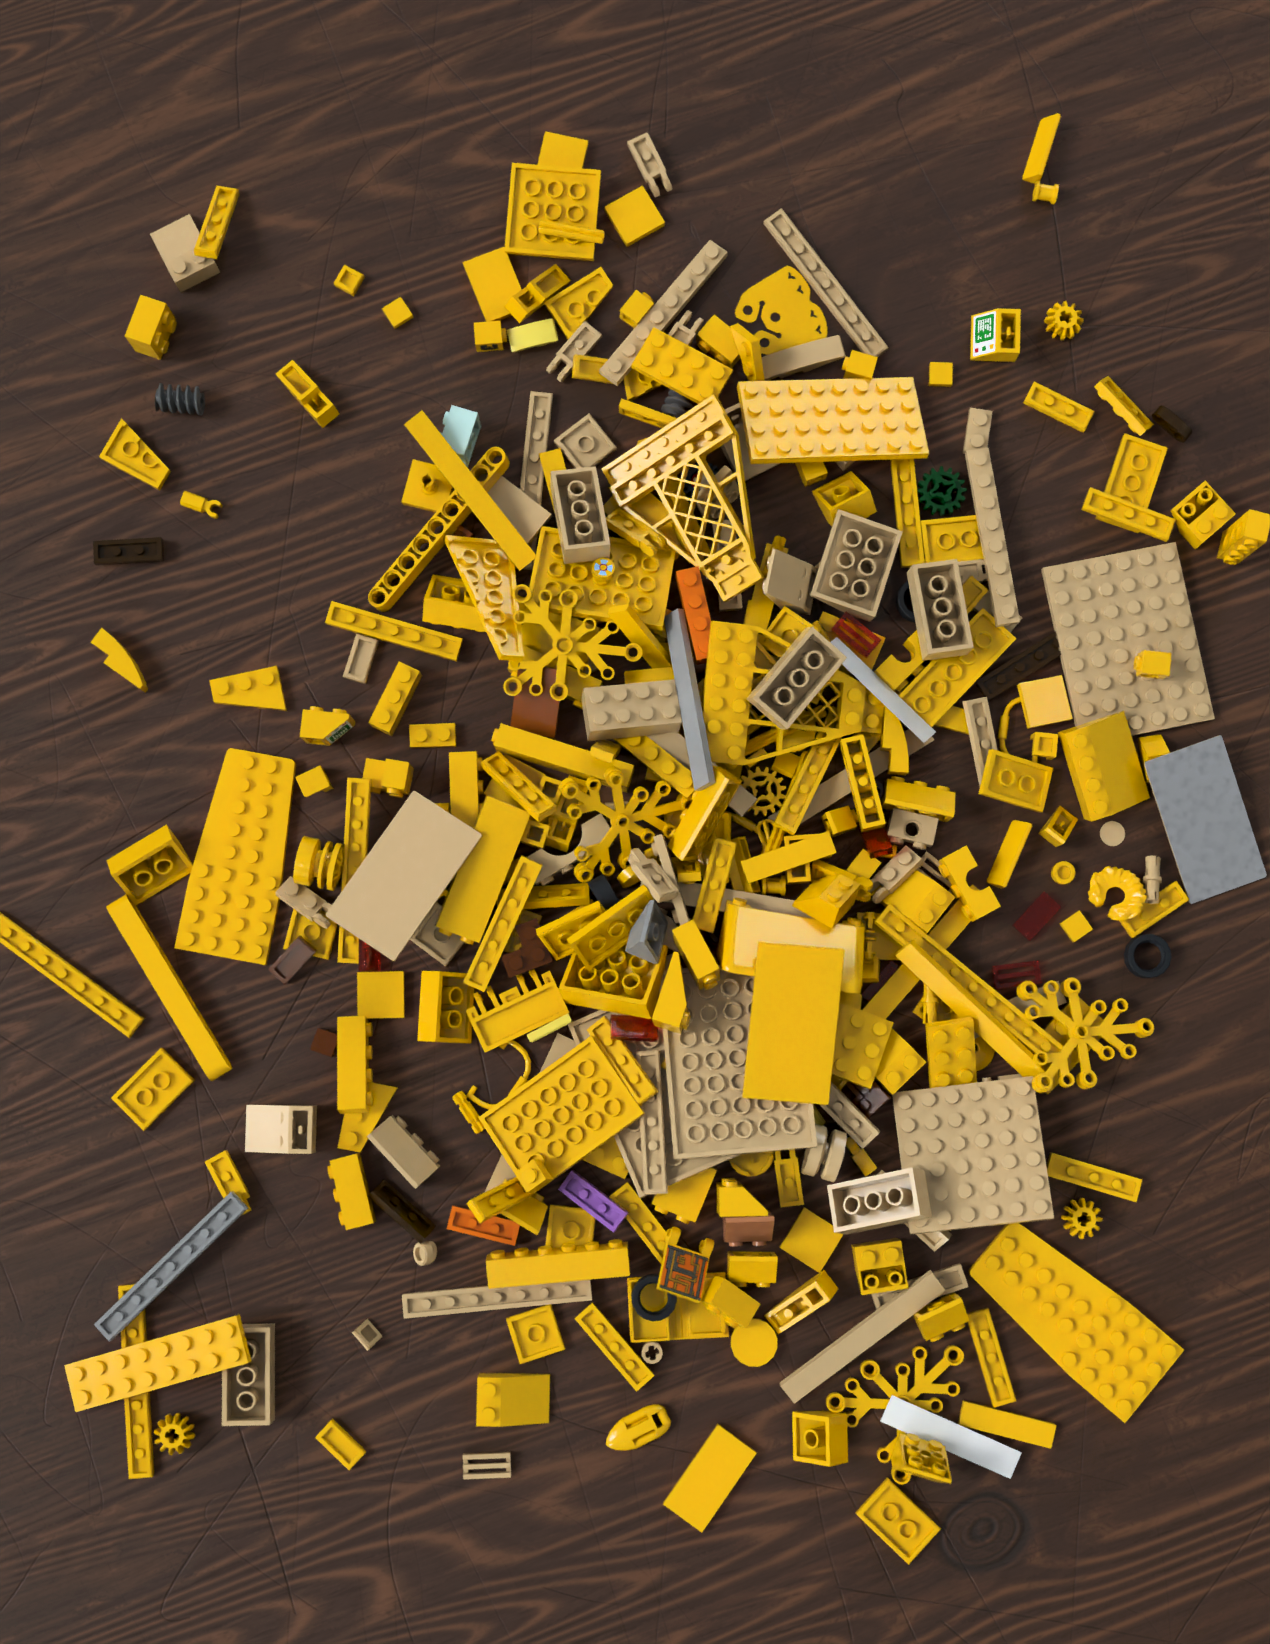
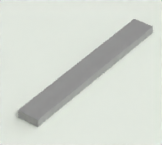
[664,608,715,791]
[94,1191,248,1342]

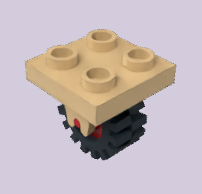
[683,462,739,524]

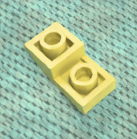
[507,318,559,353]

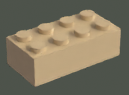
[550,466,611,564]
[907,559,974,661]
[746,627,847,729]
[581,679,682,741]
[827,1167,932,1235]
[222,1323,275,1426]

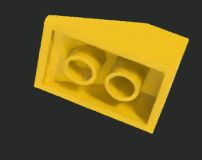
[871,870,955,934]
[652,951,691,1034]
[874,1028,926,1095]
[476,1373,550,1427]

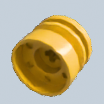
[293,836,344,891]

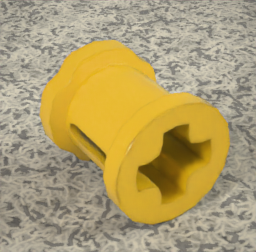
[1032,181,1059,205]
[761,875,786,896]

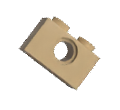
[885,808,939,850]

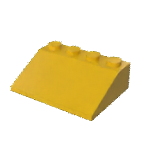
[1058,711,1150,822]
[558,944,668,1019]

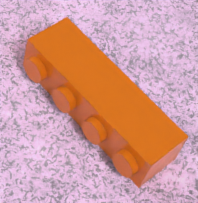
[676,566,711,665]

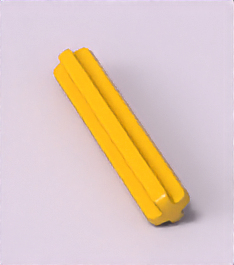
[538,220,605,244]

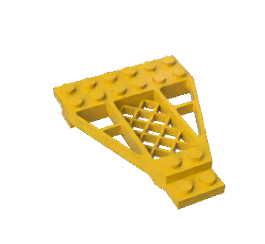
[602,394,764,602]
[702,621,884,765]

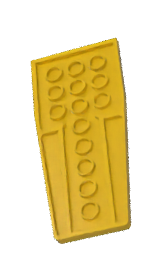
[174,748,296,965]
[969,1223,1184,1423]

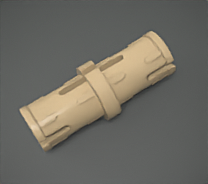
[1143,856,1162,904]

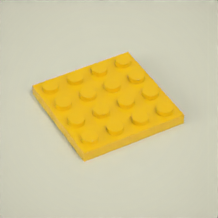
[504,163,601,261]

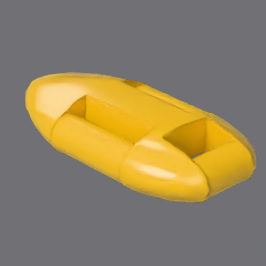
[606,1404,671,1451]

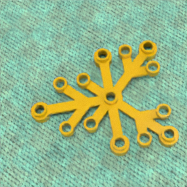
[503,584,642,701]
[559,766,693,883]
[1017,977,1154,1093]
[826,1345,964,1485]

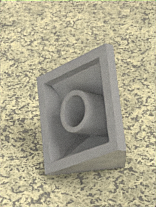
[625,900,668,964]

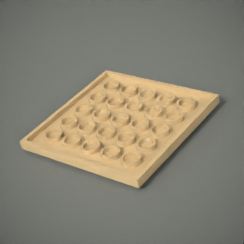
[892,1076,1054,1235]

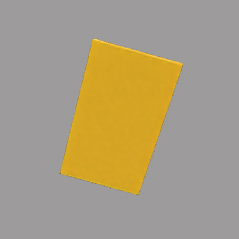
[742,941,845,1105]

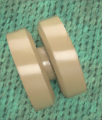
[801,1124,847,1182]

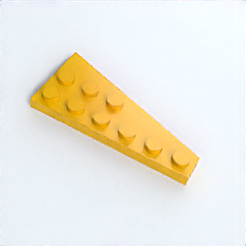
[444,535,524,662]

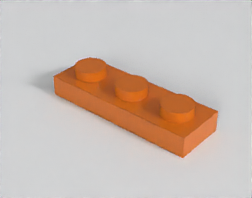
[447,1205,520,1246]

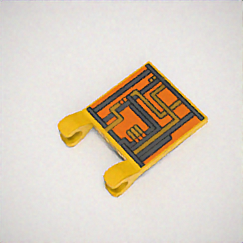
[656,1227,714,1303]

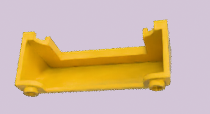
[716,898,865,993]

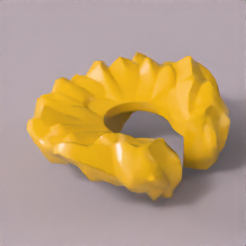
[1088,866,1147,921]

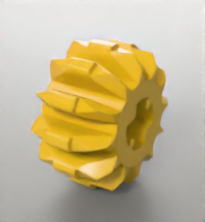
[1044,301,1084,341]
[1061,1198,1103,1239]
[154,1413,195,1455]

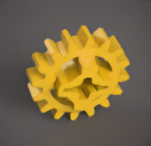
[740,766,786,817]

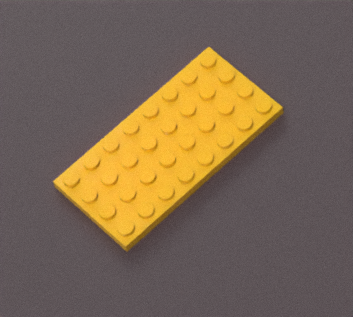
[737,377,929,464]

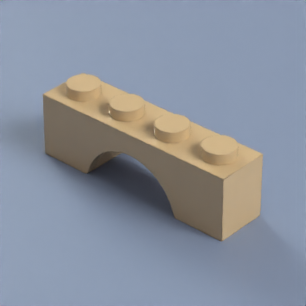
[527,813,616,887]

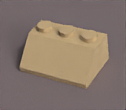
[367,1115,440,1189]

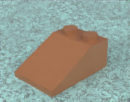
[723,1210,774,1246]

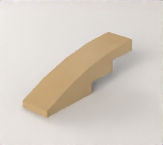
[762,335,846,381]

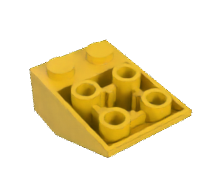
[891,1433,952,1484]

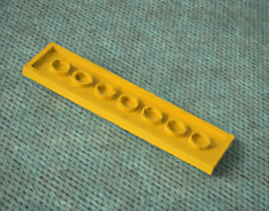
[64,1314,252,1412]

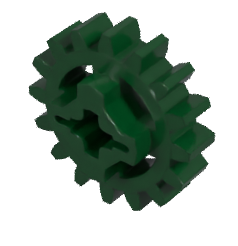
[917,466,967,517]

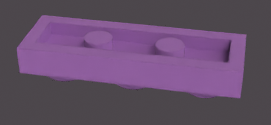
[558,1170,629,1233]

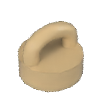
[413,1241,437,1266]

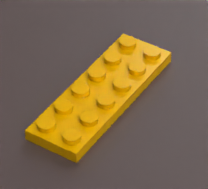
[898,608,1017,727]

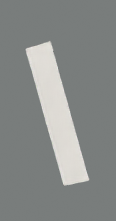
[830,637,936,743]
[881,1395,1022,1479]

